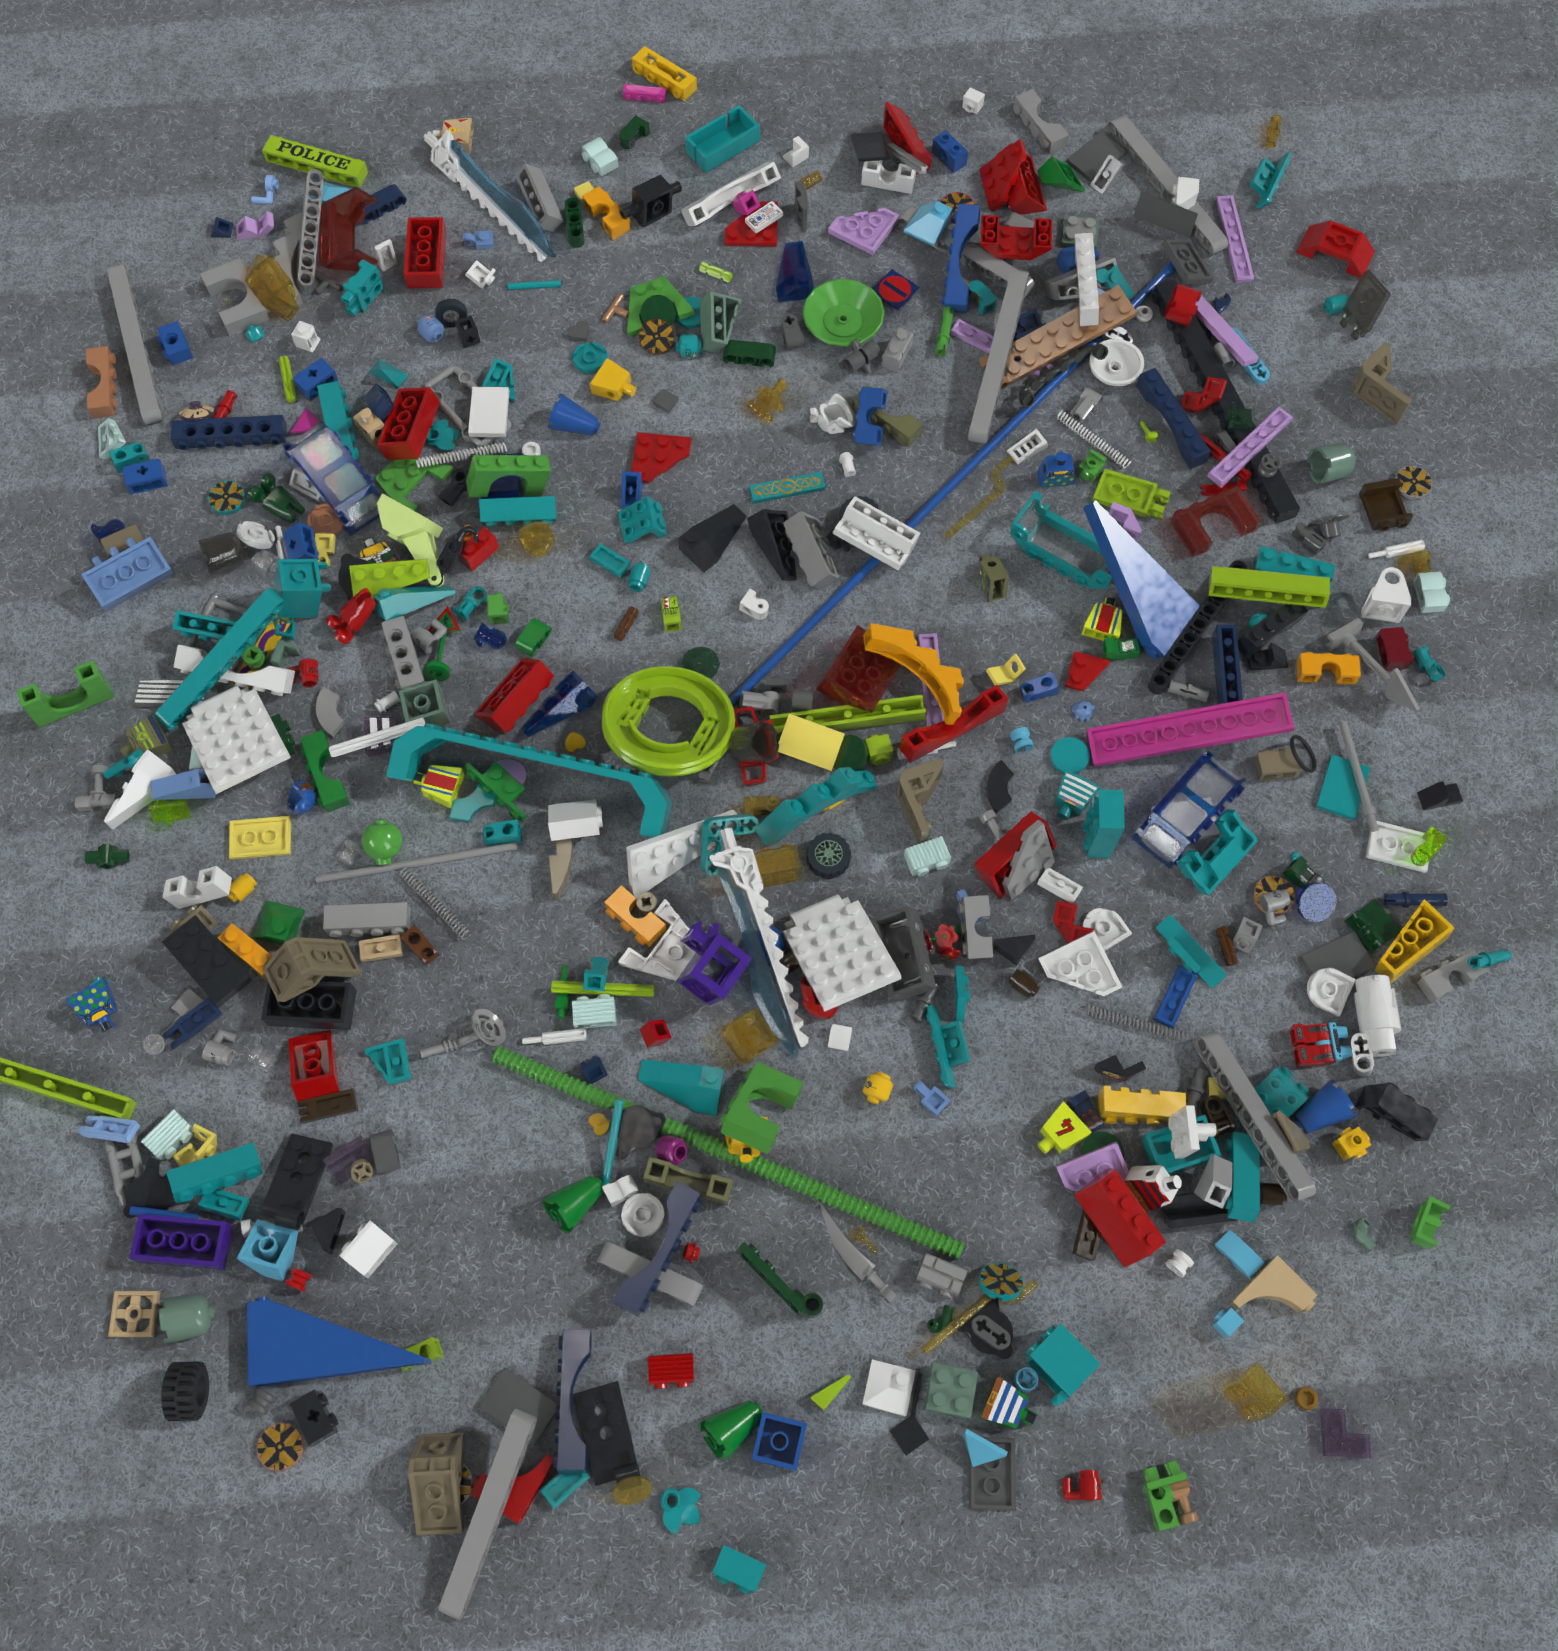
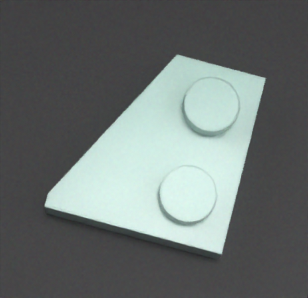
[98,418,126,459]

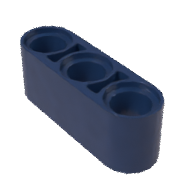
[354,184,407,224]
[364,383,395,420]

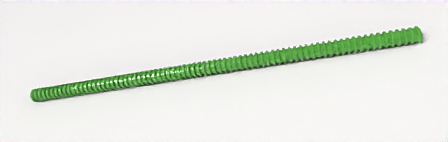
[492,1046,965,1260]

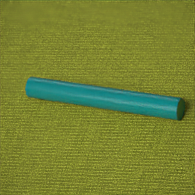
[508,280,561,290]

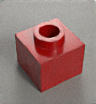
[639,1019,672,1048]

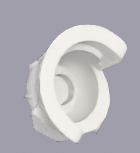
[810,394,856,434]

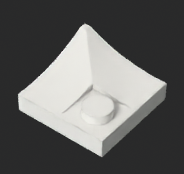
[862,1359,916,1417]

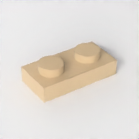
[359,934,403,963]

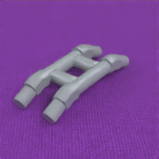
[105,1133,144,1206]

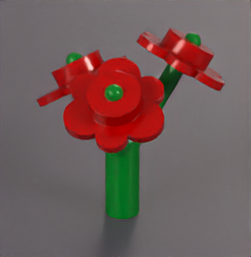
[923,924,961,960]

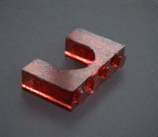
[1170,486,1261,558]

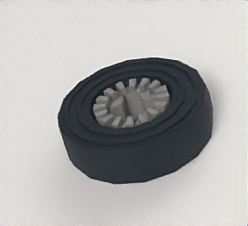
[435,299,467,327]

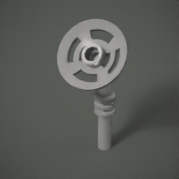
[420,1009,506,1058]

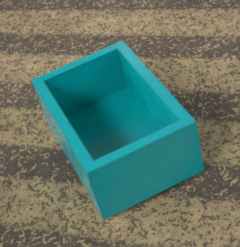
[1140,1115,1222,1176]

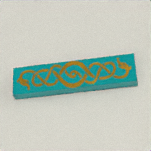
[749,472,825,504]

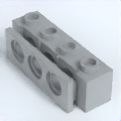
[380,616,425,691]

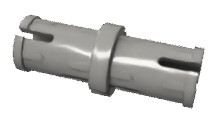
[1168,680,1209,703]

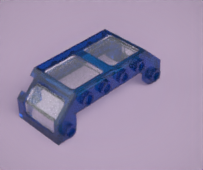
[282,421,381,536]
[1132,751,1246,869]

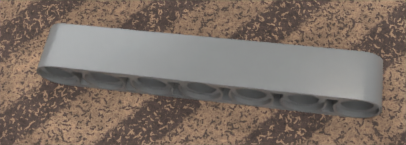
[296,169,323,292]

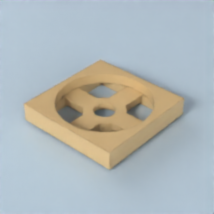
[108,1291,160,1337]

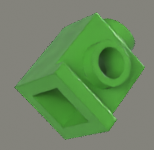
[1077,449,1107,483]
[487,593,510,624]

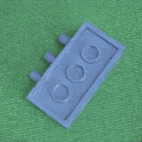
[81,537,174,611]

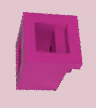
[731,190,761,215]

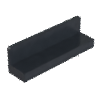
[1163,1193,1237,1229]

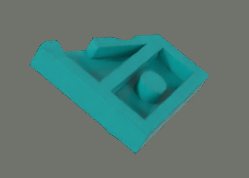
[954,966,970,1024]

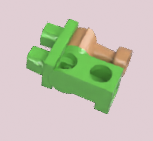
[1142,1461,1199,1532]

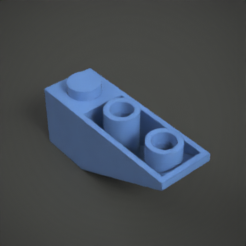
[151,769,216,800]

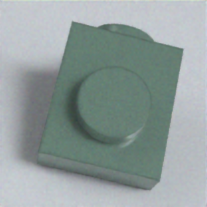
[270,641,301,668]

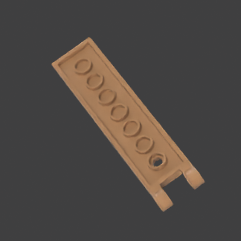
[979,285,1137,390]

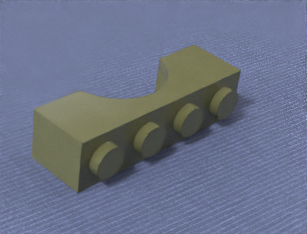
[852,384,923,447]
[643,1157,734,1206]

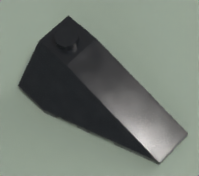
[678,504,747,573]
[747,509,797,581]

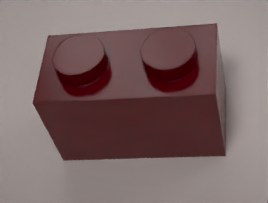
[1375,627,1413,671]

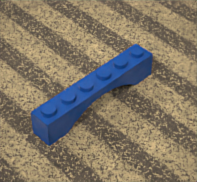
[942,204,981,313]

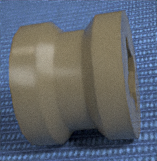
[636,892,657,916]
[350,1159,373,1183]

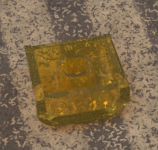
[722,1008,781,1063]

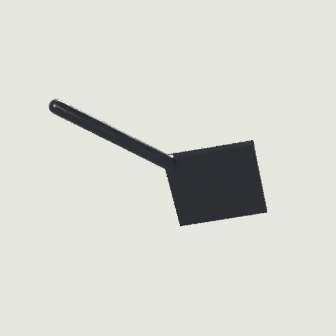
[889,1373,929,1456]

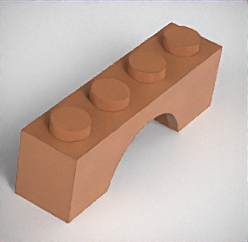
[86,346,118,418]

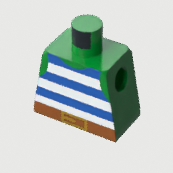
[979,1377,1037,1429]

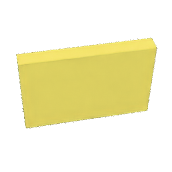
[776,714,845,771]
[229,816,291,860]

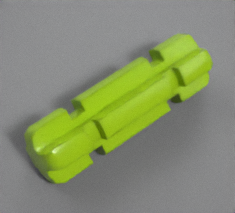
[699,261,733,283]

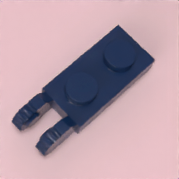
[162,998,223,1050]

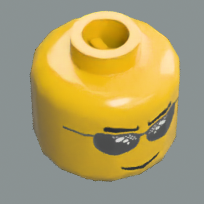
[862,1071,893,1105]

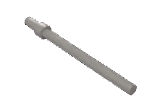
[1339,721,1379,832]

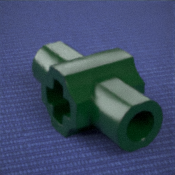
[84,844,130,869]

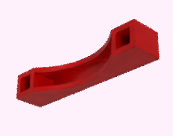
[899,685,1009,763]

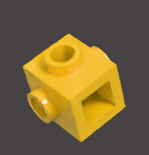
[1332,1126,1371,1162]

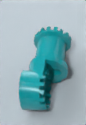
[453,586,487,620]
[1412,646,1446,683]

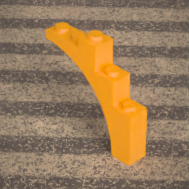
[863,623,964,725]

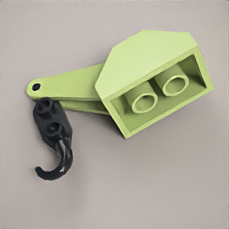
[377,493,479,587]

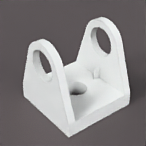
[1361,567,1411,623]

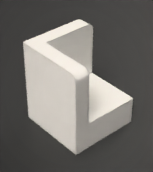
[783,136,809,167]

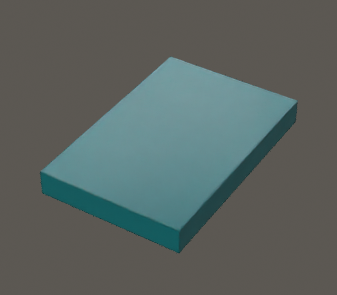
[1316,754,1371,821]

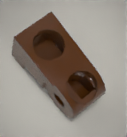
[400,925,439,966]

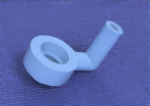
[251,175,279,204]

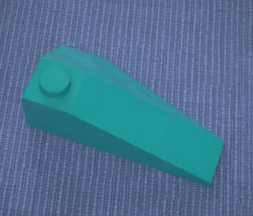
[372,585,456,621]
[638,1059,725,1116]

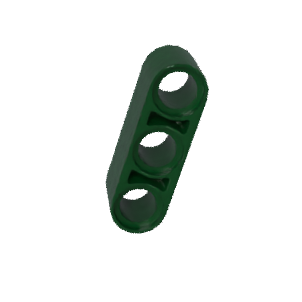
[565,197,585,248]
[723,340,776,368]

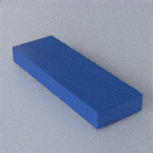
[1154,966,1198,1029]

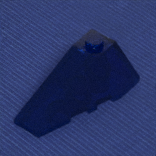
[776,241,814,303]
[521,671,598,737]

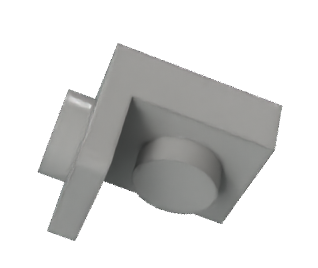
[1232,917,1263,954]

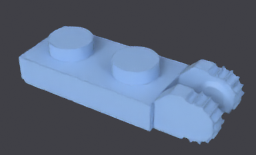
[78,1115,140,1143]

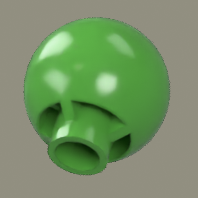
[361,819,403,865]

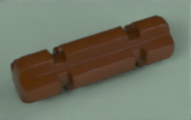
[614,606,639,641]
[1216,926,1238,966]

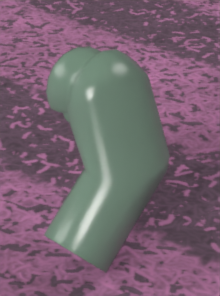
[1354,1218,1377,1252]

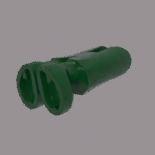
[247,473,305,523]

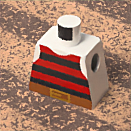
[1124,1165,1182,1212]

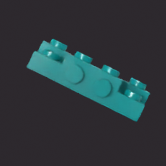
[1176,809,1258,895]

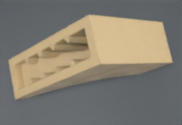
[1229,1255,1317,1313]

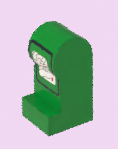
[1102,637,1140,660]

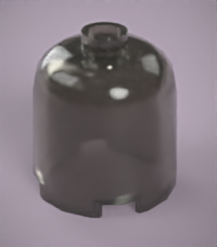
[199,532,248,576]
[729,722,779,762]

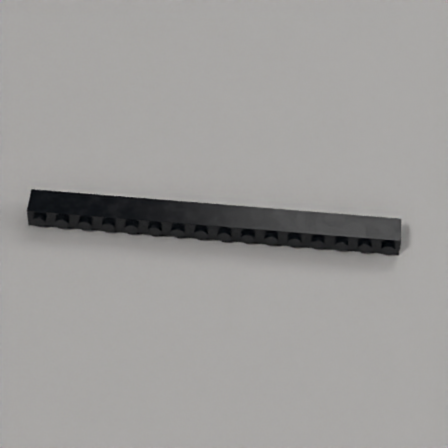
[1152,279,1300,524]

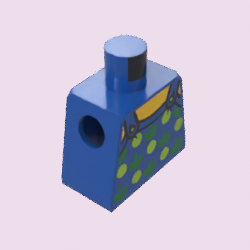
[1037,452,1075,488]
[66,979,118,1033]

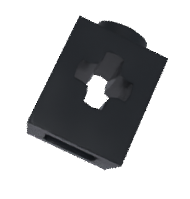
[454,316,480,348]

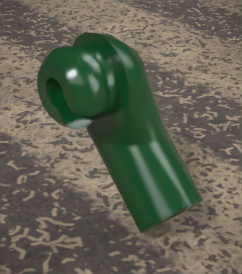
[927,1305,954,1333]

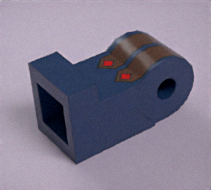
[1066,1090,1104,1135]

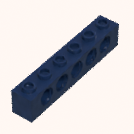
[171,415,287,450]

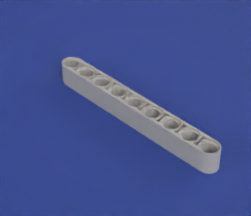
[897,207,1035,298]
[1194,1032,1316,1202]
[438,1408,537,1621]

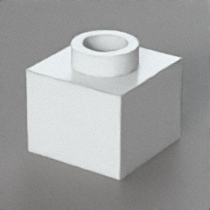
[962,88,985,114]

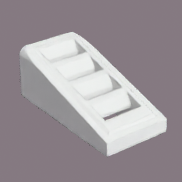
[374,239,398,271]
[1007,429,1048,465]

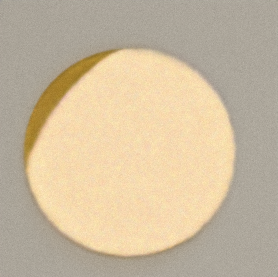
[613,1476,652,1505]

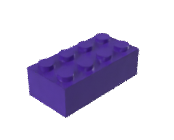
[129,1214,233,1270]

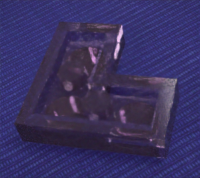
[1320,1408,1371,1459]

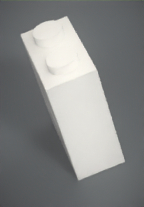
[548,799,603,841]

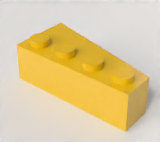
[1375,899,1455,984]
[1097,1086,1186,1125]

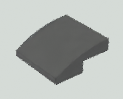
[795,180,808,233]

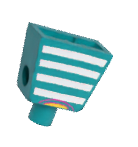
[1054,769,1100,820]

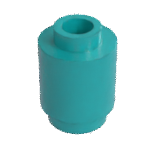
[1323,294,1352,315]
[628,562,651,592]

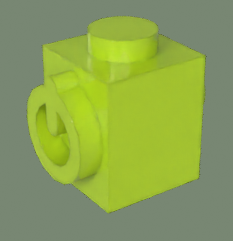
[865,734,893,766]

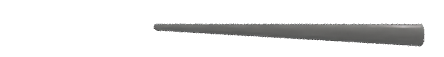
[315,842,518,884]

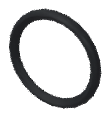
[1290,735,1317,773]

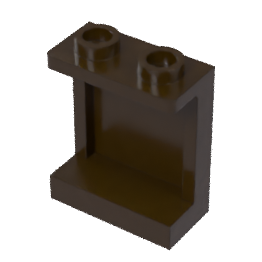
[1359,478,1413,531]

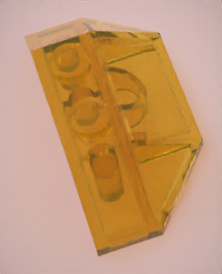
[245,255,299,321]

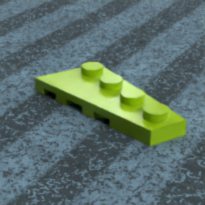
[349,558,430,598]

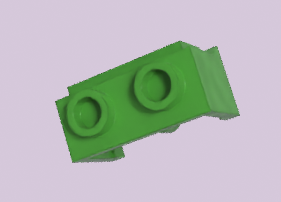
[1409,1196,1451,1250]

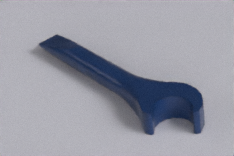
[1205,293,1231,340]

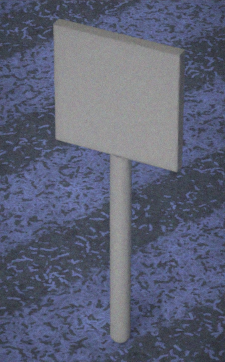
[149,988,204,1052]

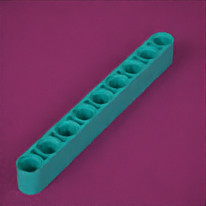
[154,588,286,731]

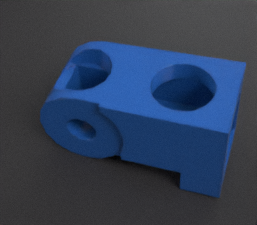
[1019,672,1059,703]

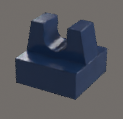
[580,1055,608,1084]

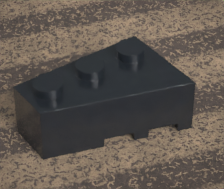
[1355,1082,1438,1141]

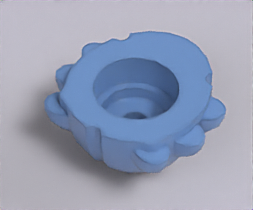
[1072,700,1095,722]

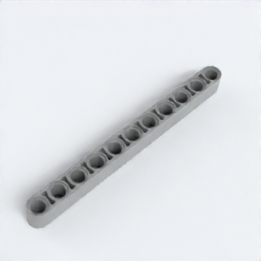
[1107,115,1228,255]
[107,263,164,425]
[968,269,1030,444]

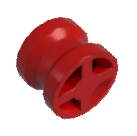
[284,1267,312,1292]

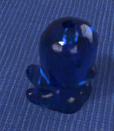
[91,519,125,546]
[474,623,507,650]

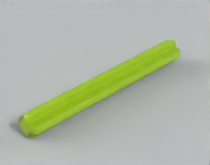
[551,981,655,997]

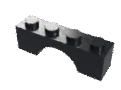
[1238,604,1308,659]

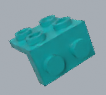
[618,496,667,544]
[1255,1065,1311,1117]

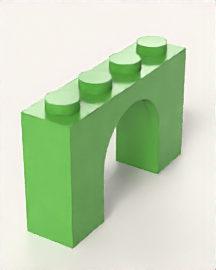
[466,455,551,497]
[16,660,115,727]
[720,1061,804,1154]

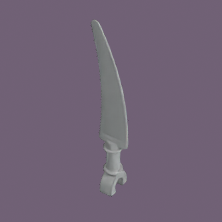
[819,1202,899,1303]

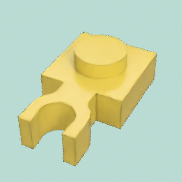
[315,533,336,566]

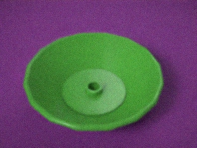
[803,279,885,347]

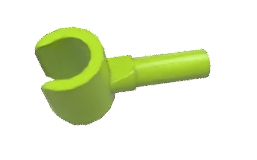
[1140,421,1158,443]

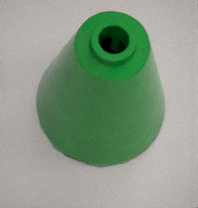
[542,1176,603,1234]
[698,1400,763,1462]

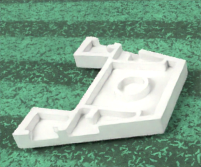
[618,899,696,981]

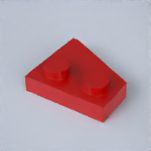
[1065,651,1110,692]

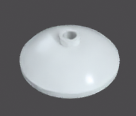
[1089,339,1144,386]

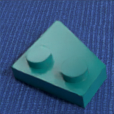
[482,358,515,402]
[364,1038,412,1085]

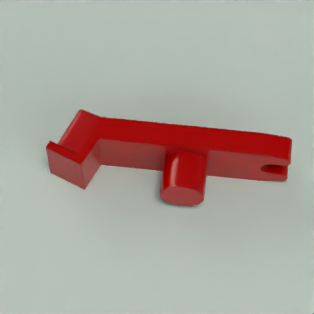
[1200,479,1247,496]

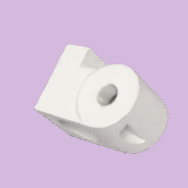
[739,589,769,620]
[602,1175,639,1207]

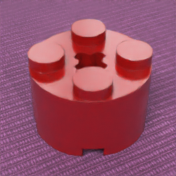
[1164,283,1202,326]

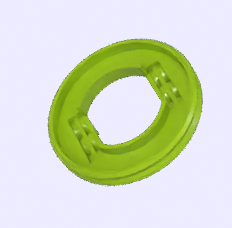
[602,666,735,776]

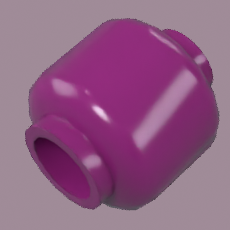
[655,1135,687,1165]

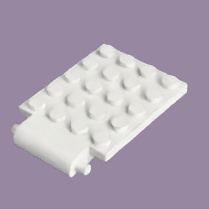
[182,685,291,794]
[783,894,901,1012]

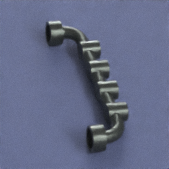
[1019,344,1108,408]

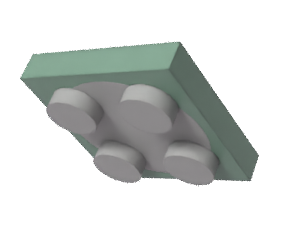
[1061,215,1099,249]

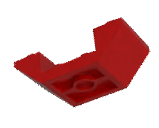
[980,215,1052,261]
[1296,220,1375,279]

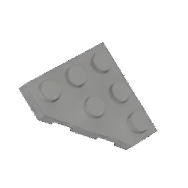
[1002,820,1055,900]

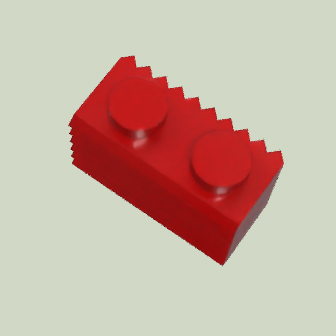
[459,527,499,571]
[648,1353,695,1389]

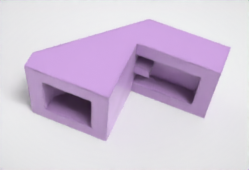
[236,211,274,240]
[1109,502,1142,542]

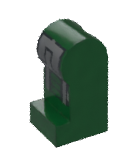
[620,115,650,149]
[1283,856,1325,896]

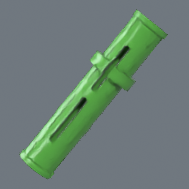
[935,307,954,356]

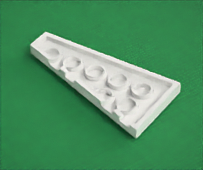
[626,810,737,899]

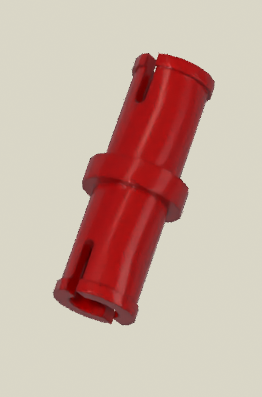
[213,390,238,418]

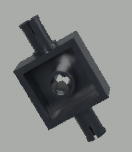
[619,175,682,227]

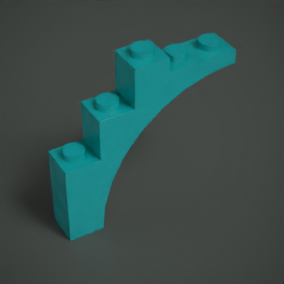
[756,767,878,845]

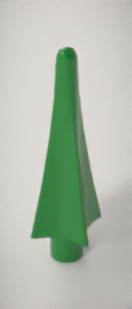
[554,965,569,1019]

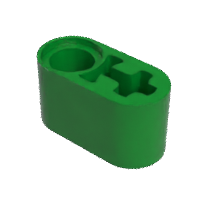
[515,618,552,657]

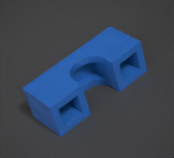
[853,387,888,447]

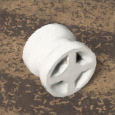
[1165,1249,1194,1278]

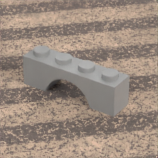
[1013,89,1069,154]

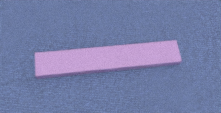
[1215,195,1254,283]
[1195,295,1259,367]
[950,319,1052,378]
[1207,407,1293,488]
[917,633,944,727]

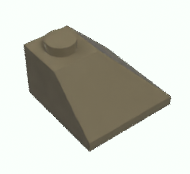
[1271,1111,1311,1156]

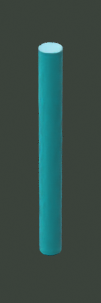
[601,1099,624,1186]

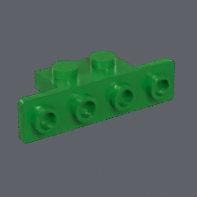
[465,762,526,823]

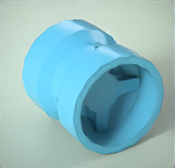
[1010,727,1034,754]
[1014,1367,1039,1392]

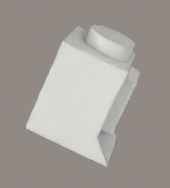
[291,321,321,353]

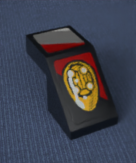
[1094,1055,1146,1082]

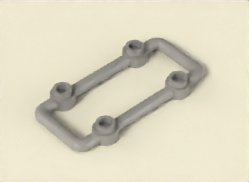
[424,365,511,447]

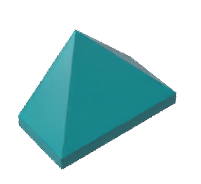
[369,359,409,389]

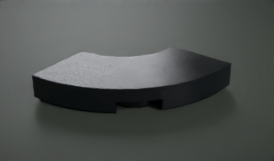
[987,760,1014,813]

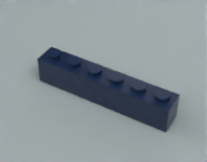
[1212,624,1243,705]

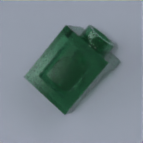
[1225,402,1252,429]

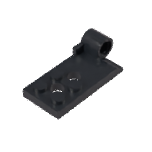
[260,1133,333,1231]
[574,1381,642,1491]

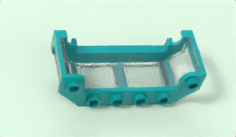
[1010,491,1113,589]

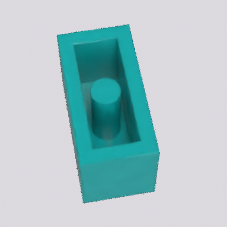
[712,1545,766,1595]

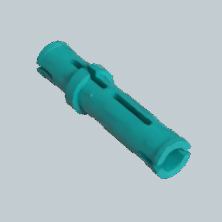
[1468,948,1512,970]

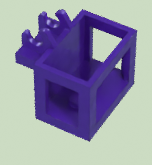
[676,921,752,1005]

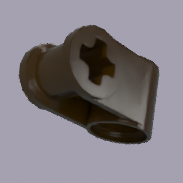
[1200,1095,1235,1139]

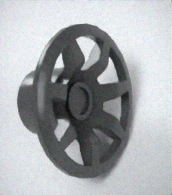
[1307,514,1349,539]

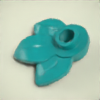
[426,419,461,451]
[660,1487,701,1534]

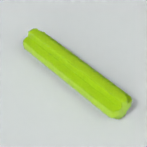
[279,356,297,403]

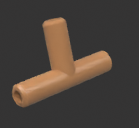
[602,294,629,323]

